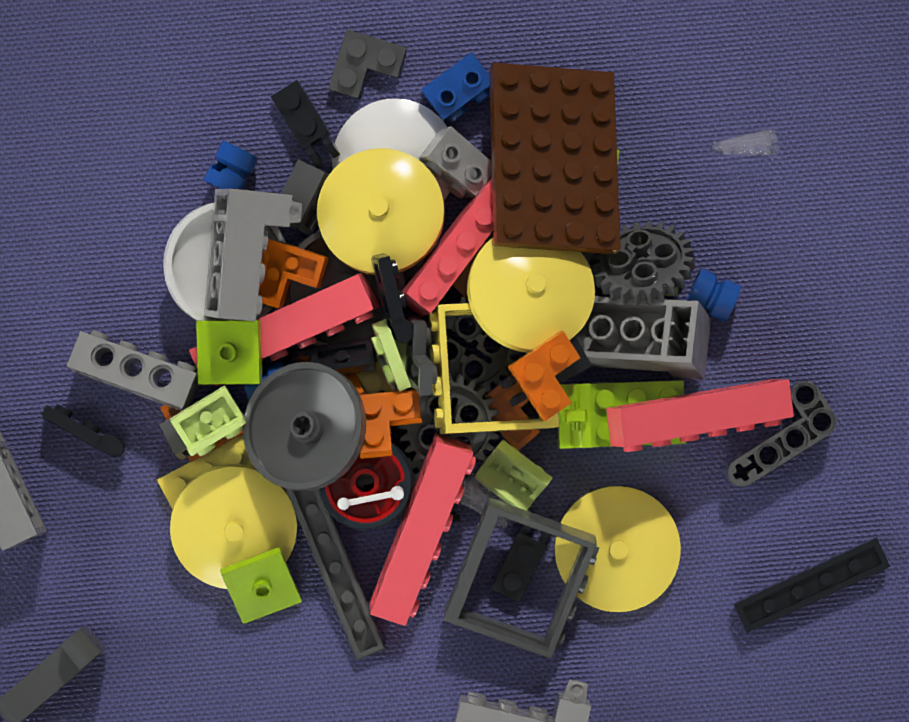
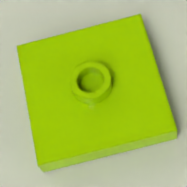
[196,320,262,384]
[220,547,302,624]

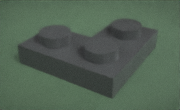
[328,29,407,100]
[405,316,437,395]

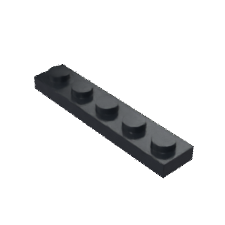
[733,538,890,633]

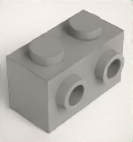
[419,126,492,199]

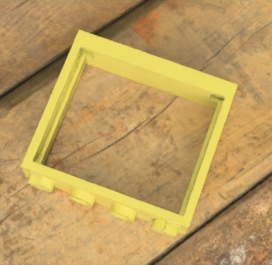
[428,303,559,435]

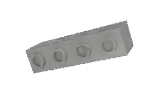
[67,330,200,411]

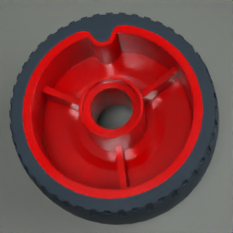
[318,442,413,530]

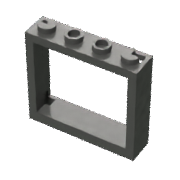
[444,497,599,659]

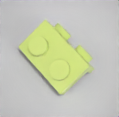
[371,319,411,392]
[170,385,246,456]
[474,439,552,511]

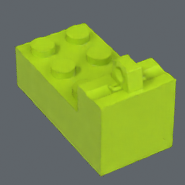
[557,381,686,449]

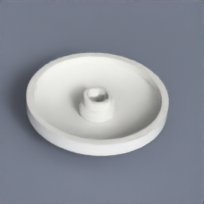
[332,99,450,201]
[163,203,286,321]

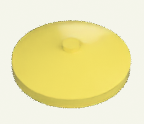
[317,148,445,275]
[467,237,595,353]
[170,464,297,589]
[554,486,681,612]

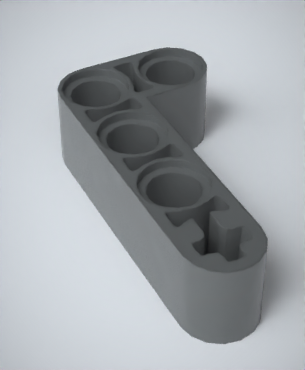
[725,381,837,487]
[0,625,106,722]

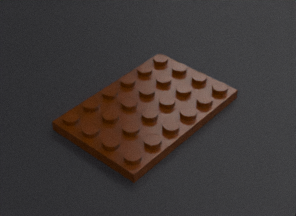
[490,62,621,254]

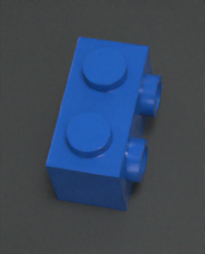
[421,52,490,123]

